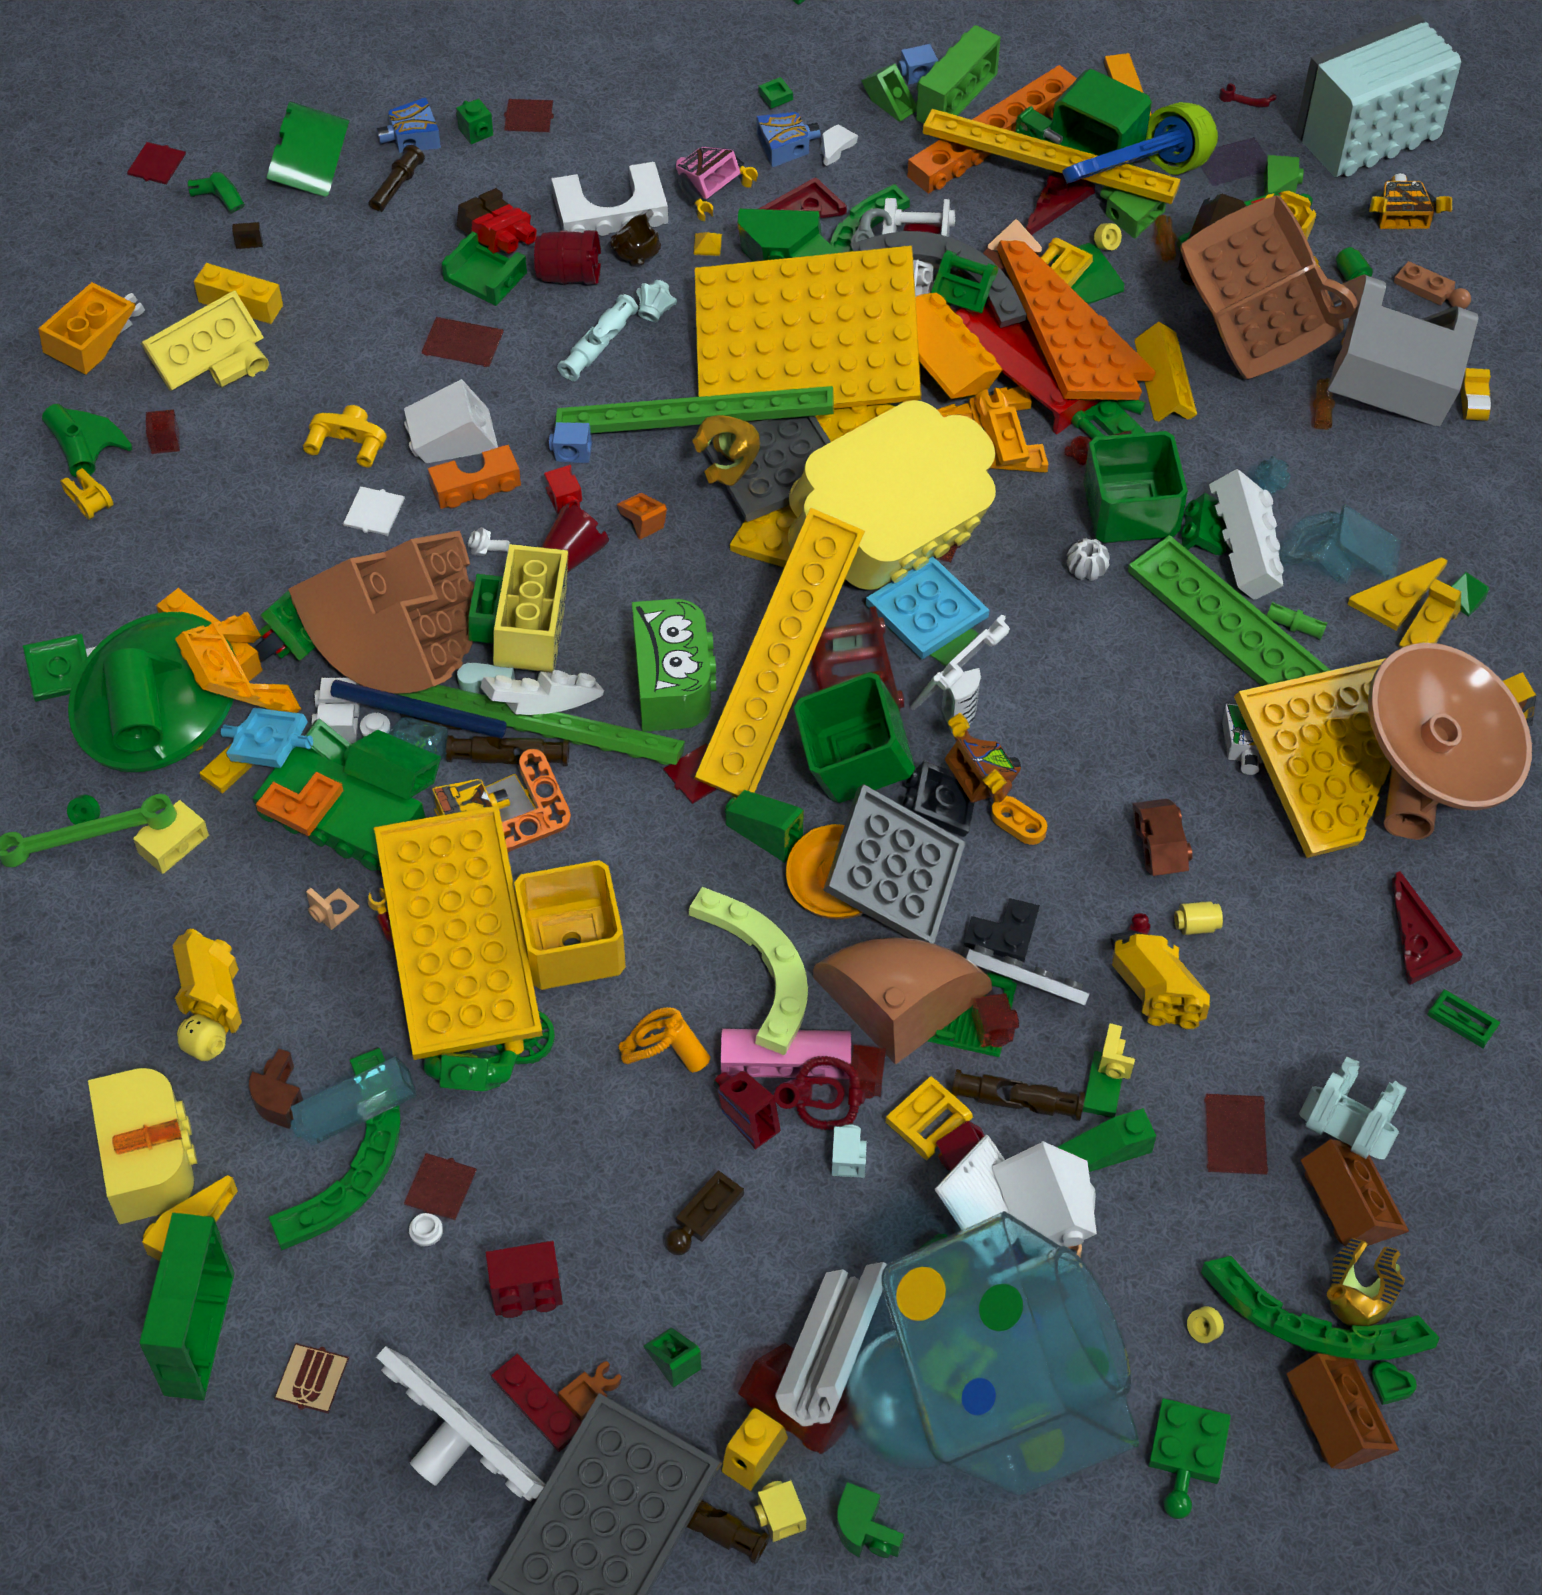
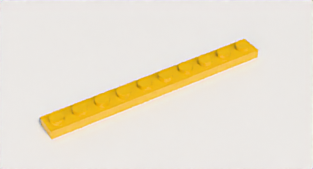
[923,109,1181,204]

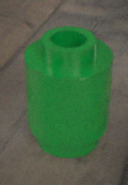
[1336,247,1373,281]

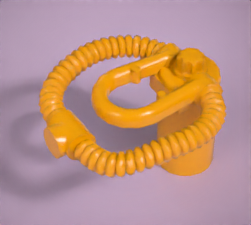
[619,1007,711,1073]

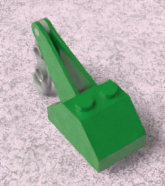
[737,208,892,262]

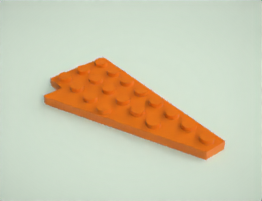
[996,240,1156,400]

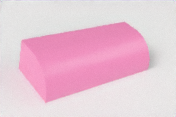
[721,1028,851,1079]

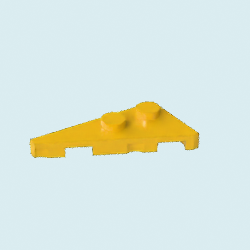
[1348,557,1448,631]

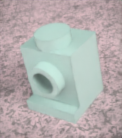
[832,1125,867,1178]

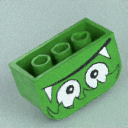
[632,599,717,732]

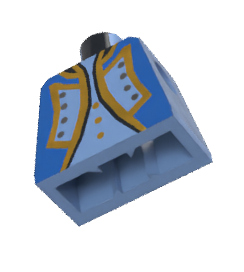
[376,98,441,153]
[757,112,821,167]

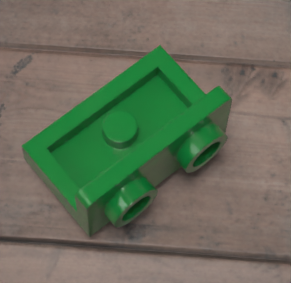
[1181,493,1227,556]

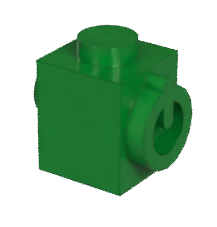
[456,98,493,144]

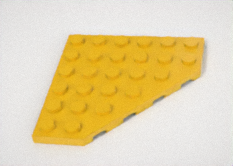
[1234,658,1391,858]

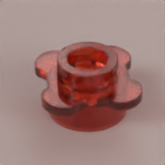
[1064,436,1092,465]

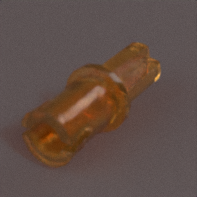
[1155,215,1177,262]
[1313,378,1335,430]
[112,1118,182,1155]

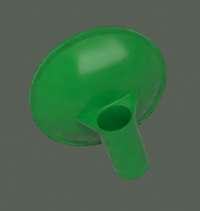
[68,612,236,772]

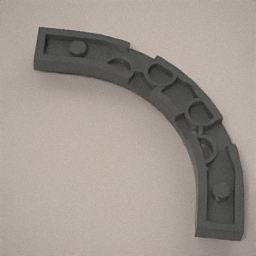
[850,231,1027,328]

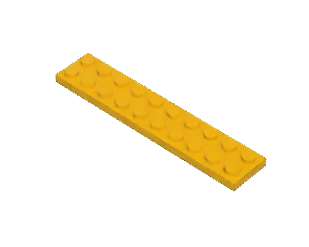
[694,507,865,797]

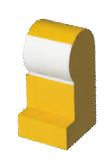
[1460,368,1491,421]

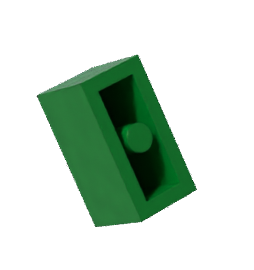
[469,574,503,643]

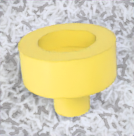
[1094,223,1122,250]
[1187,1306,1224,1343]

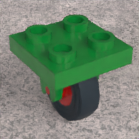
[253,590,316,662]

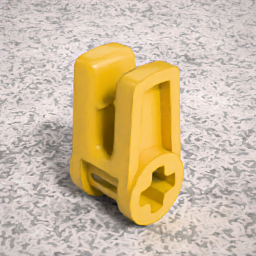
[60,468,114,520]

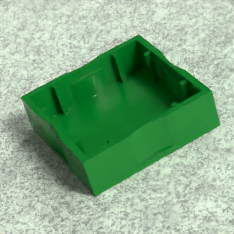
[139,1213,235,1401]

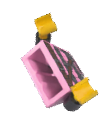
[676,147,758,221]

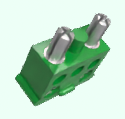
[1015,106,1063,144]

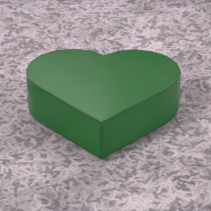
[1371,1362,1417,1405]

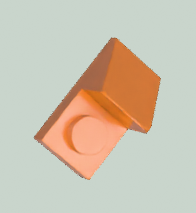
[617,493,667,539]

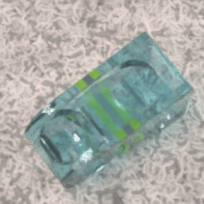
[388,717,448,761]

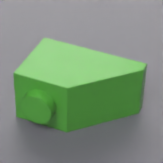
[861,63,917,122]
[1264,155,1304,195]

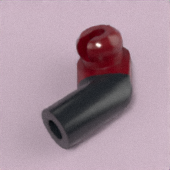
[1110,913,1151,950]

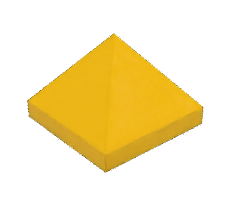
[694,232,722,256]

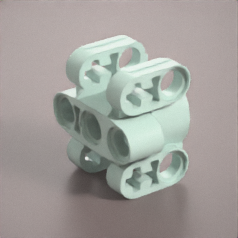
[1299,1057,1407,1159]

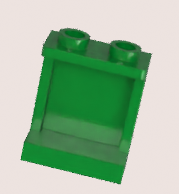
[442,231,527,306]

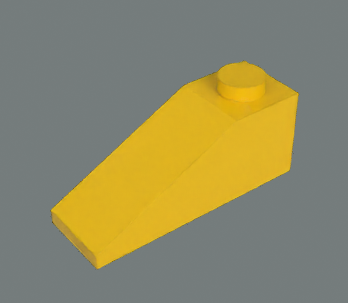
[142,1175,238,1261]

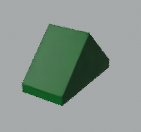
[643,1328,702,1388]

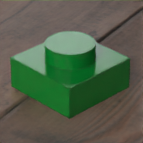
[758,77,793,109]

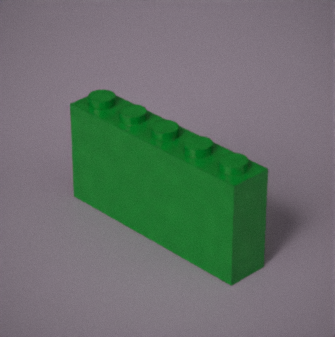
[253,747,426,871]

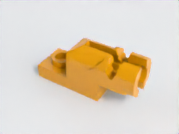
[974,388,1030,466]

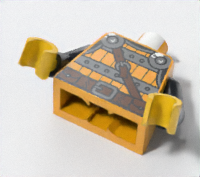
[1368,174,1452,229]

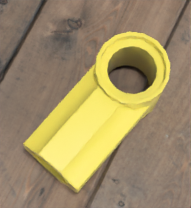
[209,341,269,387]

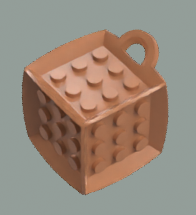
[1180,195,1357,379]

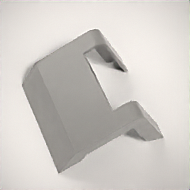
[1328,275,1478,426]

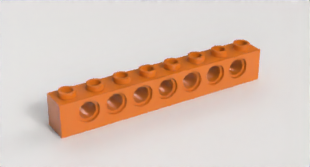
[907,65,1077,194]

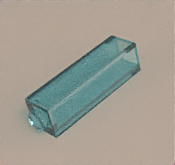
[291,1056,417,1145]

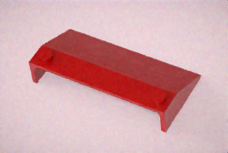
[955,302,1103,435]

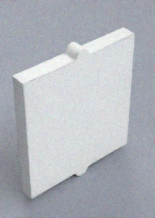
[343,486,405,536]

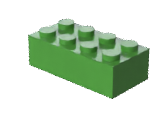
[915,25,1001,124]

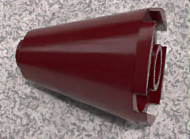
[540,503,609,573]

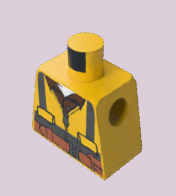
[432,779,510,816]

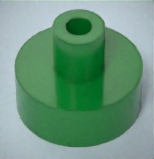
[67,794,100,825]

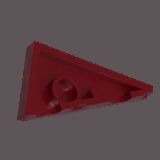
[1026,171,1096,235]

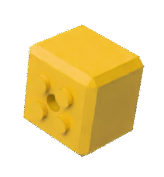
[514,860,626,990]

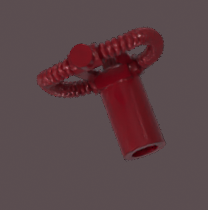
[774,1056,865,1130]

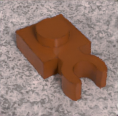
[558,1361,622,1422]

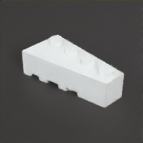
[1209,469,1284,599]

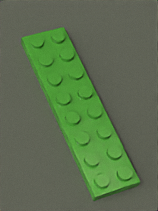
[1128,535,1331,686]

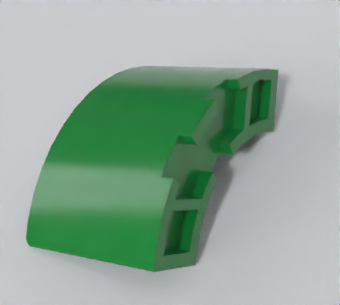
[266,101,350,197]

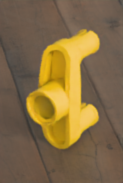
[303,405,387,468]

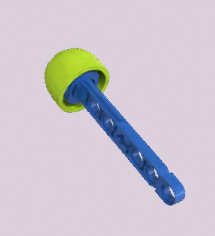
[1062,102,1218,184]

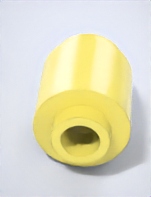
[1174,901,1223,935]

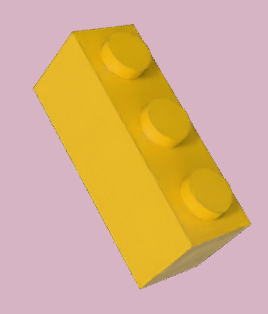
[194,263,283,324]

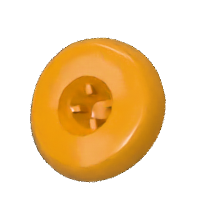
[786,824,865,920]

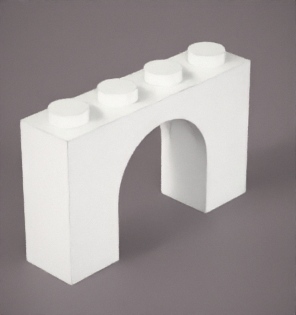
[552,162,668,236]

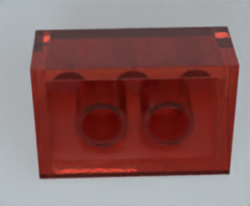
[738,1343,867,1454]

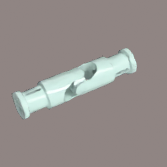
[557,294,638,381]

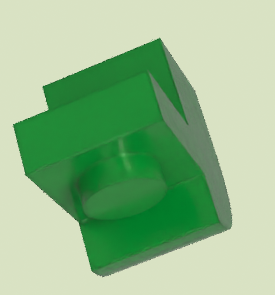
[837,1482,904,1558]

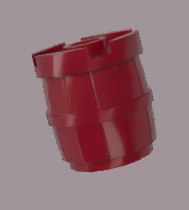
[534,230,601,285]

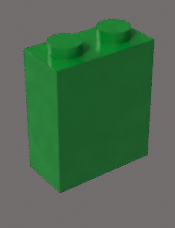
[343,730,441,800]

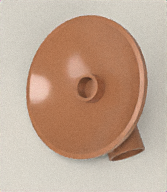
[1368,643,1532,840]

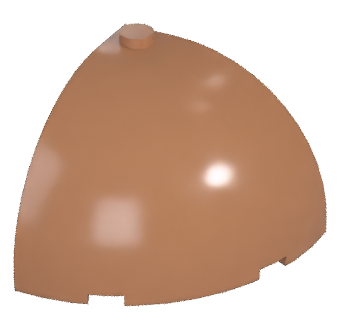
[813,938,992,1065]

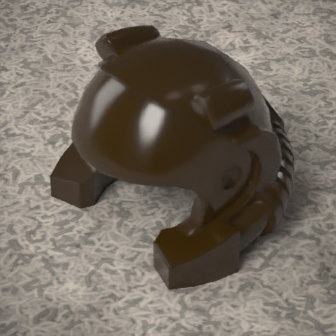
[609,209,661,266]

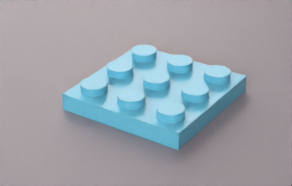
[866,556,990,660]

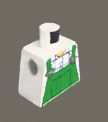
[1222,704,1264,775]

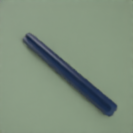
[330,680,507,738]

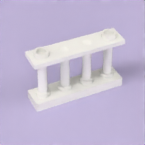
[882,198,955,291]

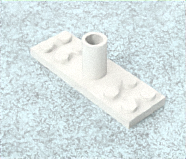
[376,1346,546,1502]

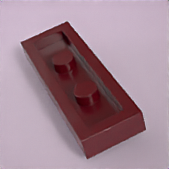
[491,1353,582,1452]

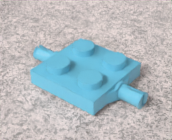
[221,708,313,768]

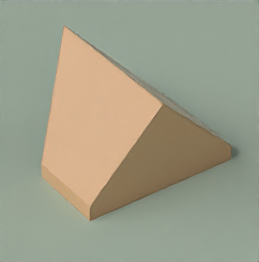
[987,219,1042,254]

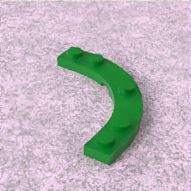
[830,184,910,253]
[269,1048,401,1251]
[1201,1256,1440,1360]

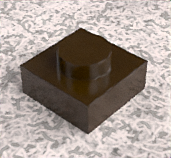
[232,222,263,249]

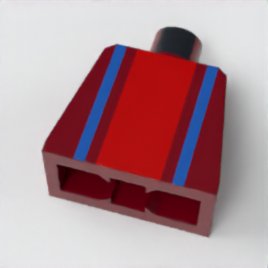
[713,1071,781,1150]

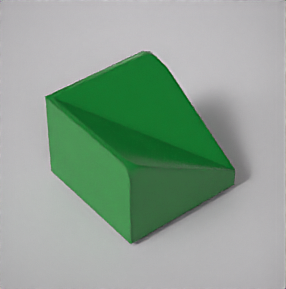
[1451,572,1489,617]

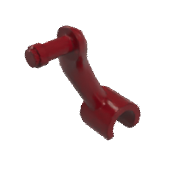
[1219,83,1277,108]

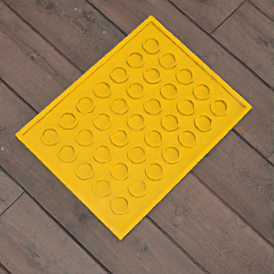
[695,246,921,408]

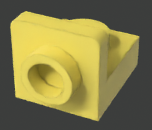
[1098,1023,1135,1079]

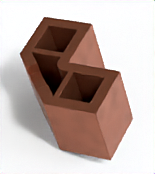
[1133,798,1193,876]

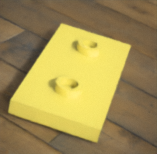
[140,290,264,391]

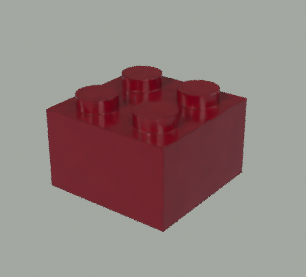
[485,1240,563,1318]

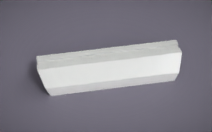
[775,1262,891,1427]

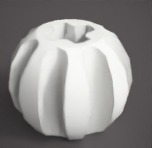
[1067,538,1110,581]

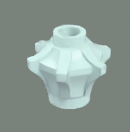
[636,280,677,322]

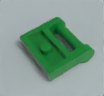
[931,250,998,313]
[1071,400,1145,439]

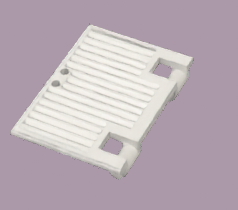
[910,615,1010,710]
[935,1134,1017,1266]

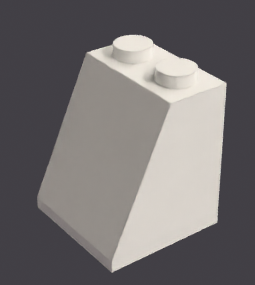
[404,379,498,463]
[993,1141,1097,1258]

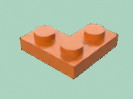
[256,772,344,836]

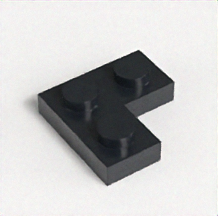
[963,898,1040,962]

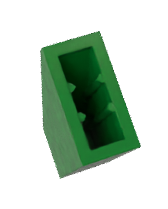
[725,790,804,863]

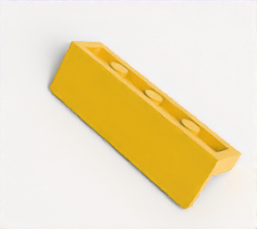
[1135,321,1197,422]

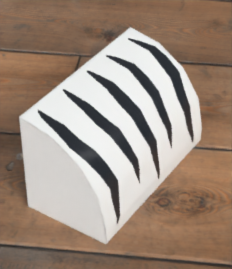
[942,668,981,733]

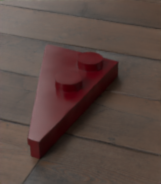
[758,177,847,218]
[1391,871,1463,985]

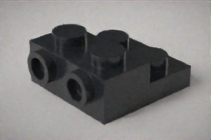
[901,760,975,837]

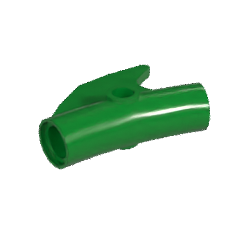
[42,404,132,477]

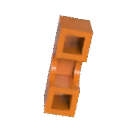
[428,444,521,509]

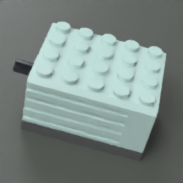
[1295,14,1461,177]

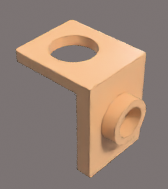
[306,888,359,930]

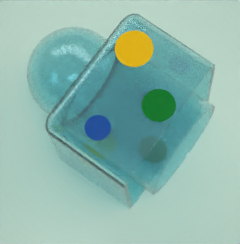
[846,1211,1139,1495]

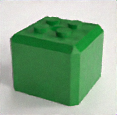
[1052,68,1152,165]
[1083,431,1188,543]
[794,672,915,803]

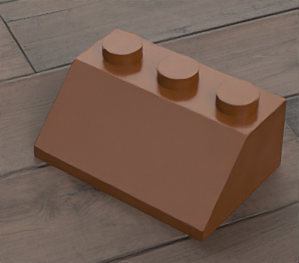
[1301,1139,1409,1247]
[1287,1353,1399,1469]

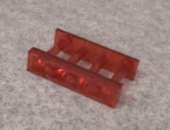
[812,606,904,711]

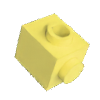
[754,1480,806,1542]

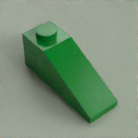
[1057,1108,1156,1172]

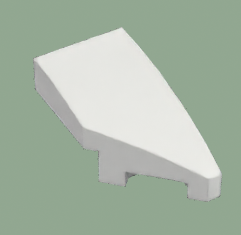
[819,124,858,166]

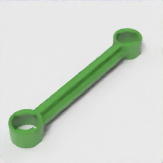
[0,794,177,867]

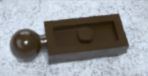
[665,1170,744,1256]

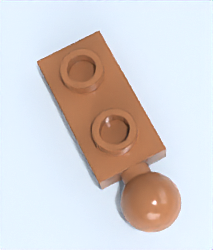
[1394,261,1471,309]

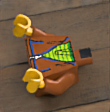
[944,713,1021,802]

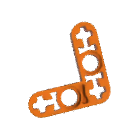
[502,749,571,852]

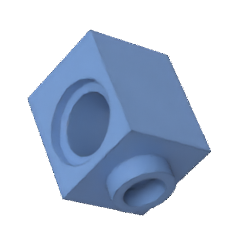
[898,44,938,85]
[549,422,592,463]

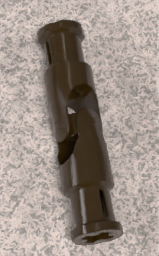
[446,735,569,766]
[952,1069,1085,1121]
[687,1499,770,1564]

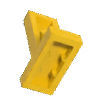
[1399,579,1461,648]

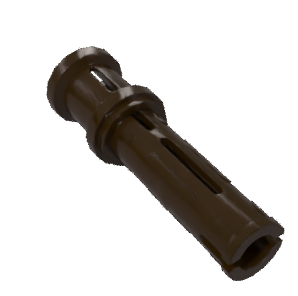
[368,145,425,212]

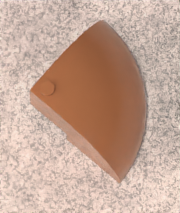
[288,531,474,694]

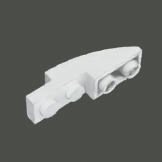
[481,670,604,715]

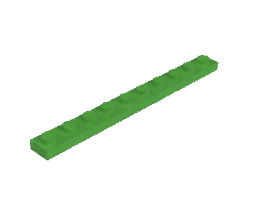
[555,386,834,433]
[393,685,685,765]

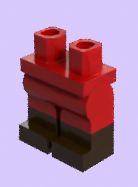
[457,188,537,254]

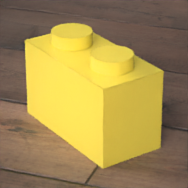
[133,800,209,874]

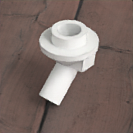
[468,527,510,556]

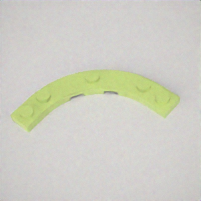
[689,887,808,1055]

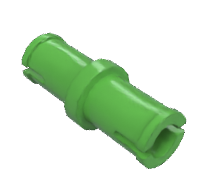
[1267,602,1328,640]

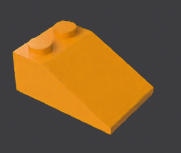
[38,282,135,375]

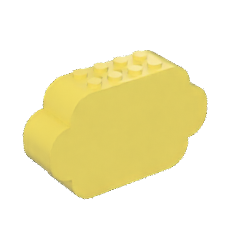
[788,400,996,590]

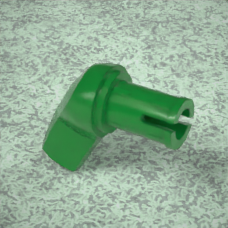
[188,172,245,214]

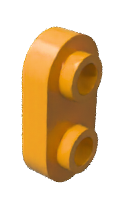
[991,796,1047,845]

